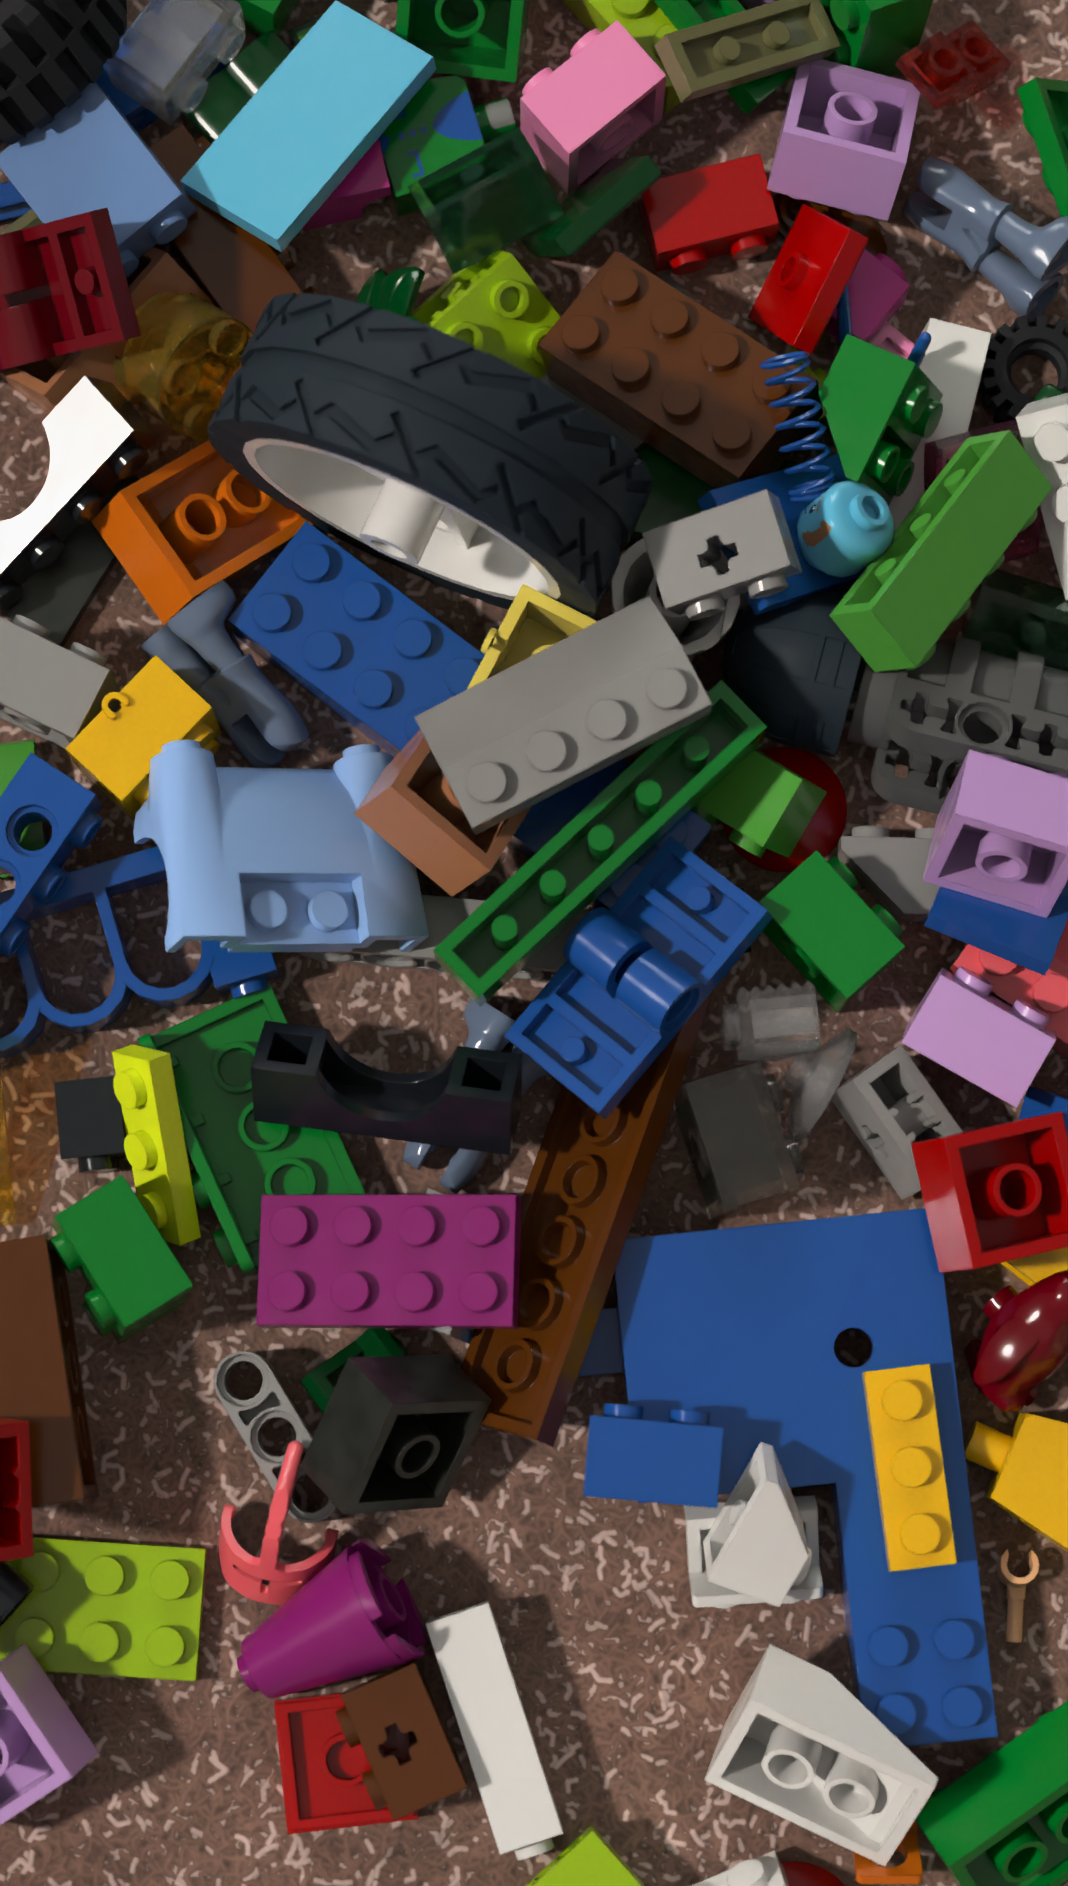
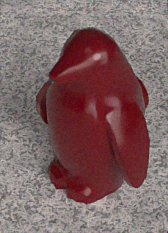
[964,1270,1068,1412]

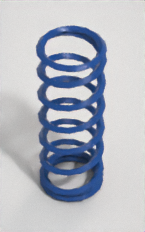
[759,351,838,503]

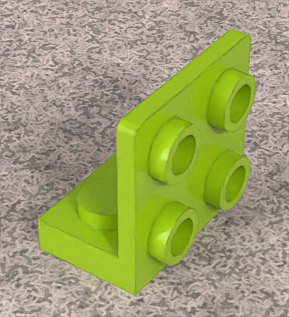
[411,246,560,380]

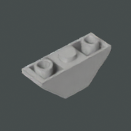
[836,826,939,922]

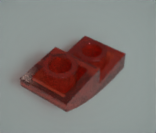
[895,19,1012,111]

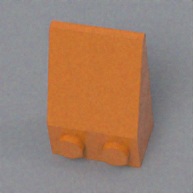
[91,440,315,625]

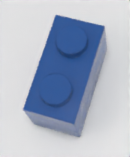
[582,1403,724,1508]

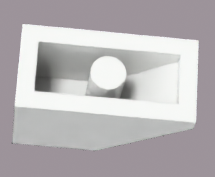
[703,1442,812,1607]

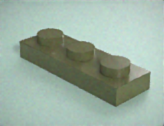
[654,0,841,103]

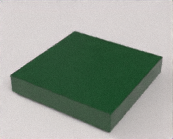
[520,155,661,257]

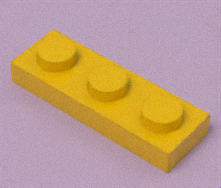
[862,1364,957,1572]

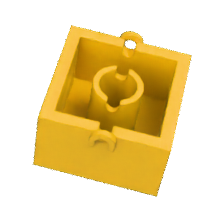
[65,655,222,822]

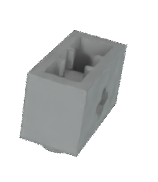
[642,489,803,621]
[828,1045,963,1200]

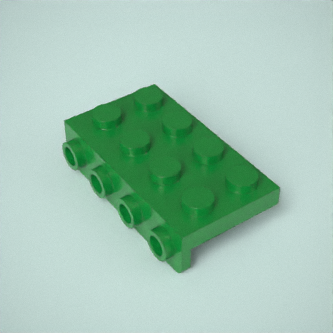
[137,982,367,1276]

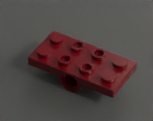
[0,208,141,370]

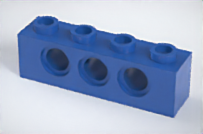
[0,753,103,957]

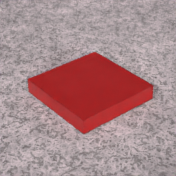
[274,1692,419,1834]

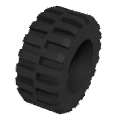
[0,0,127,146]

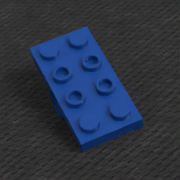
[504,836,773,1119]

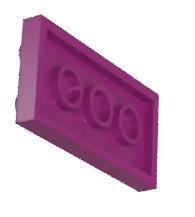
[256,1194,521,1329]

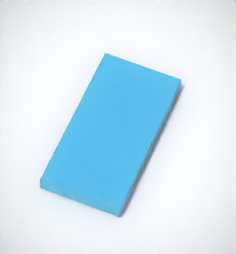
[180,0,436,252]

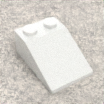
[705,1644,938,1867]

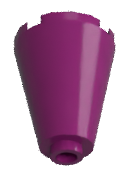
[237,1538,426,1699]

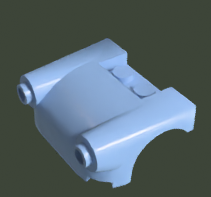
[133,740,429,953]

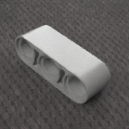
[214,1351,338,1523]

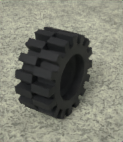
[977,314,1068,425]

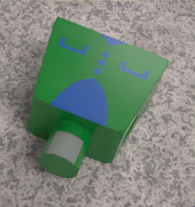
[379,75,517,217]

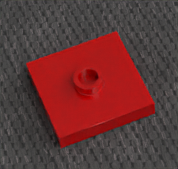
[748,203,869,355]

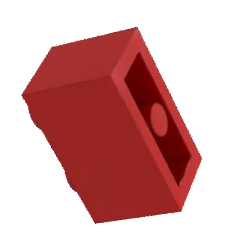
[637,153,779,275]

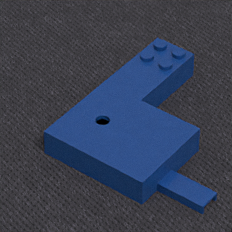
[578,1208,998,1746]

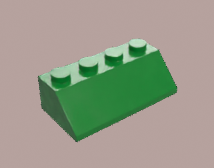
[915,1700,1068,1886]

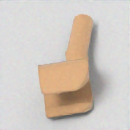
[996,1549,1040,1643]

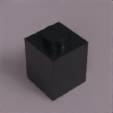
[54,1076,127,1174]

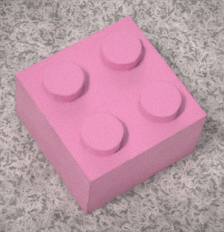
[520,20,666,195]

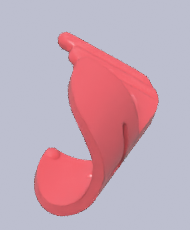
[218,1441,339,1605]

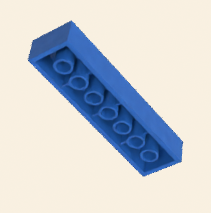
[228,521,713,910]

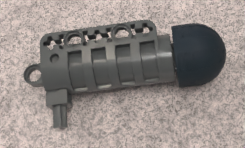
[723,587,1068,814]

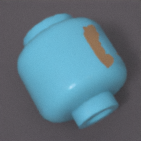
[797,480,894,578]

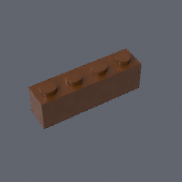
[149,124,317,349]

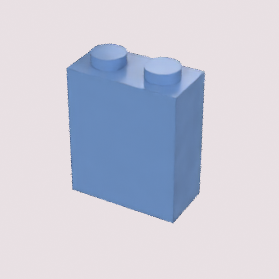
[0,82,197,278]

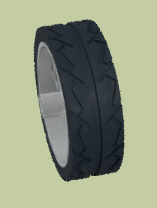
[207,293,653,617]

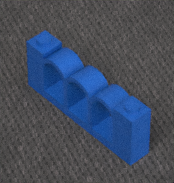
[0,846,281,1058]

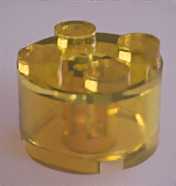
[114,291,253,442]

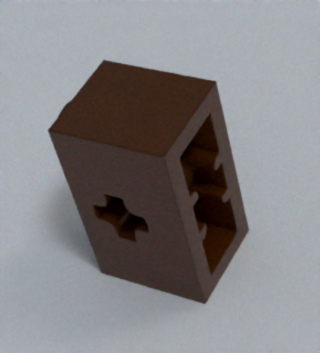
[336,1660,468,1821]

